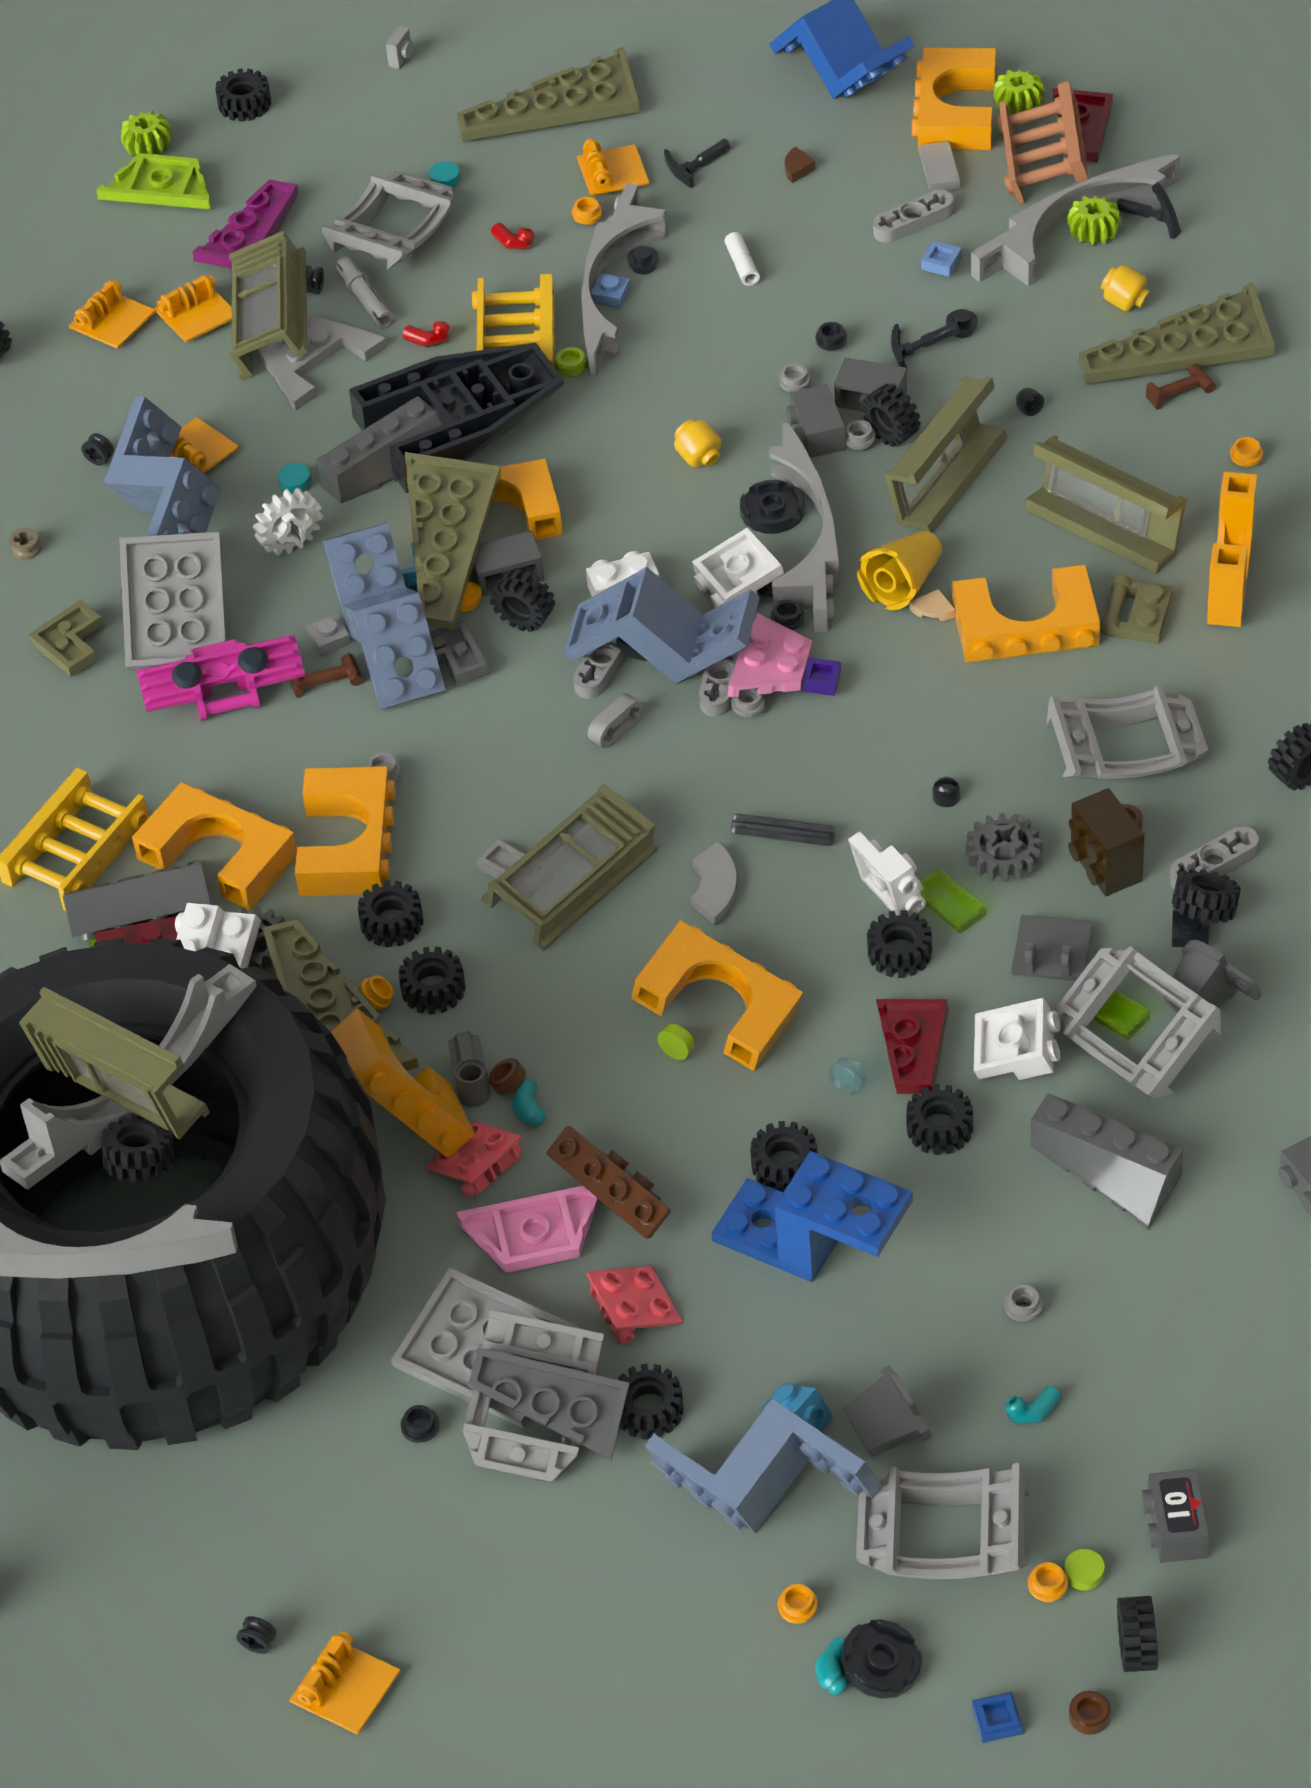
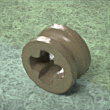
[9,528,41,560]

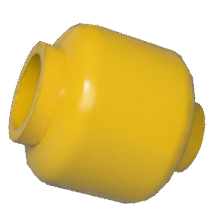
[1100,264,1150,312]
[674,419,722,468]

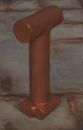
[1145,364,1216,410]
[290,653,363,698]

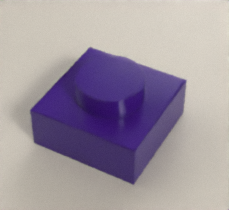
[802,657,841,696]

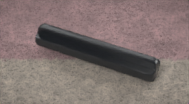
[732,813,835,846]

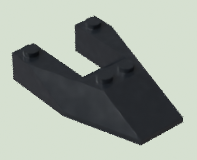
[349,343,564,494]

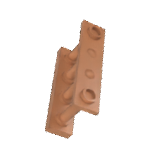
[996,81,1089,204]

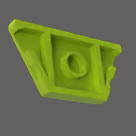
[96,153,211,210]

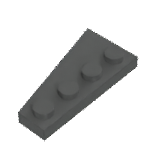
[468,1347,630,1461]

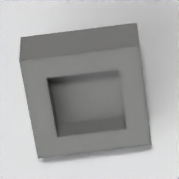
[386,26,413,69]
[306,614,351,656]

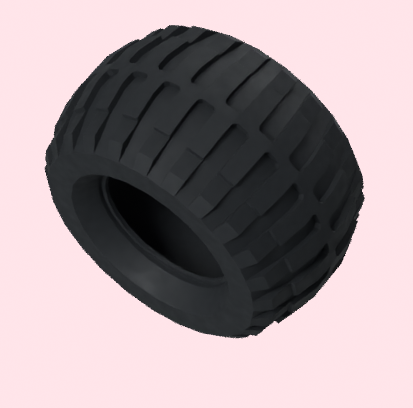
[0,937,386,1450]

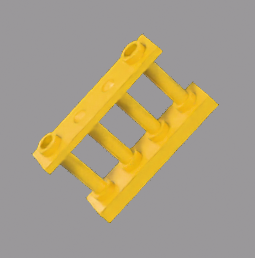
[472,274,555,367]
[0,768,149,911]

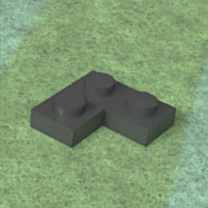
[407,621,489,684]

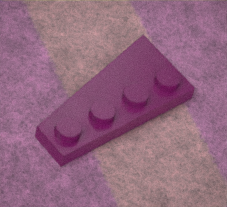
[192,179,298,269]

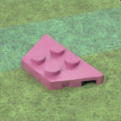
[728,613,813,697]
[457,1186,599,1273]

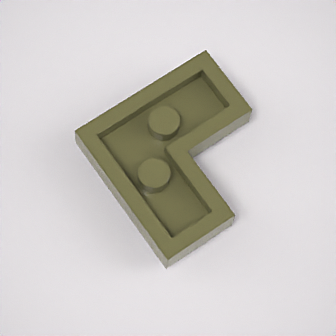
[28,600,103,677]

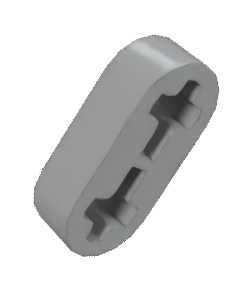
[587,693,643,748]

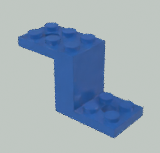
[769,0,915,99]
[712,1151,913,1282]

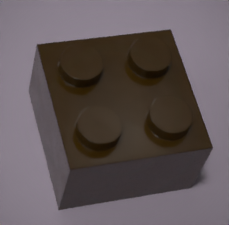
[1068,788,1144,897]

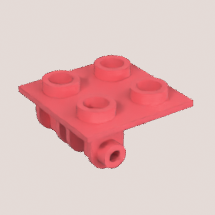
[425,1121,522,1198]
[586,1266,683,1344]

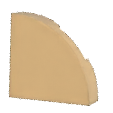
[909,589,956,621]

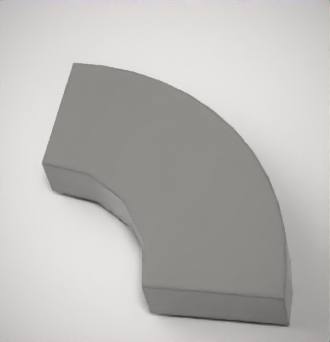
[690,841,737,925]

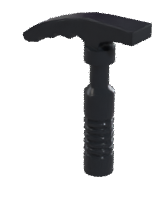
[664,138,731,188]
[1116,182,1181,239]
[891,321,960,368]

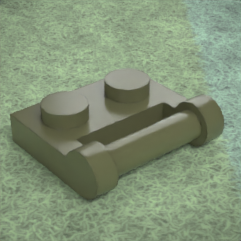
[1100,574,1173,644]

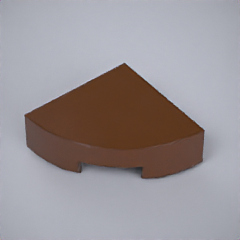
[785,146,815,183]

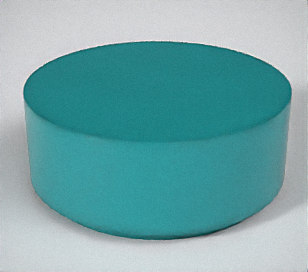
[429,161,460,188]
[278,463,312,494]

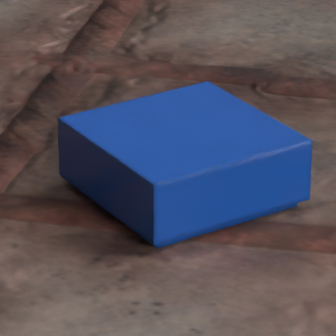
[972,1692,1022,1743]

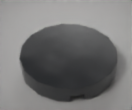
[740,480,805,534]
[840,1619,922,1699]

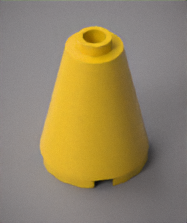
[857,531,942,611]

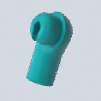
[512,1079,546,1127]
[1005,1386,1062,1424]
[815,1637,848,1695]

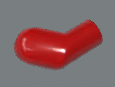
[491,223,535,250]
[402,321,450,347]

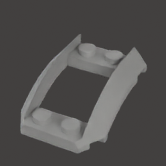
[322,171,453,270]
[1046,685,1208,780]
[1056,946,1221,1099]
[463,1310,604,1482]
[856,1463,1030,1579]

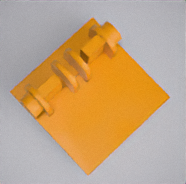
[576,139,649,196]
[154,275,232,343]
[69,280,156,349]
[171,417,240,474]
[289,1631,400,1735]

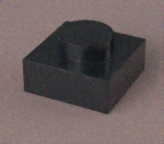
[1172,910,1209,947]

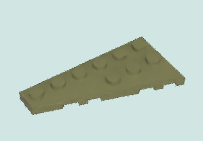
[457,47,640,141]
[1079,283,1275,384]
[405,452,501,630]
[263,919,419,1071]

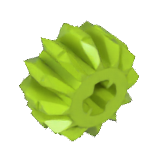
[993,68,1045,115]
[120,110,172,156]
[1067,195,1121,246]

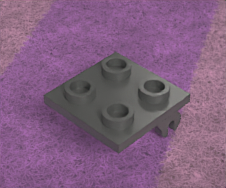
[1012,915,1093,981]

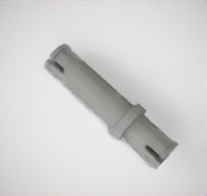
[335,256,395,328]

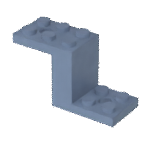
[104,396,221,536]
[322,522,446,709]
[563,567,760,684]
[645,1399,882,1533]

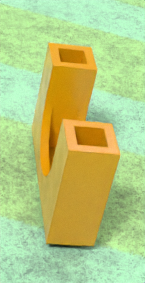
[912,47,996,150]
[493,458,563,540]
[1207,472,1257,627]
[952,565,1100,663]
[295,766,396,896]
[132,782,297,911]
[631,920,804,1071]
[331,1008,475,1158]

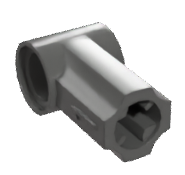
[448,1031,490,1107]

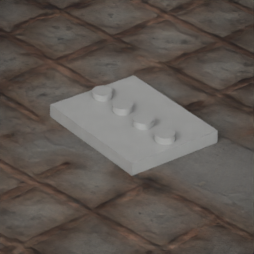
[119,532,226,670]
[391,1267,579,1428]

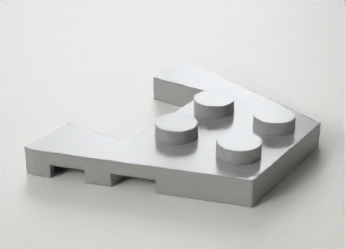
[255,313,386,411]

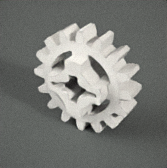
[253,488,323,555]

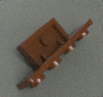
[546,1126,671,1239]

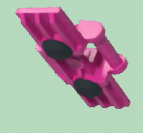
[136,634,305,720]

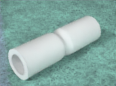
[725,232,760,286]

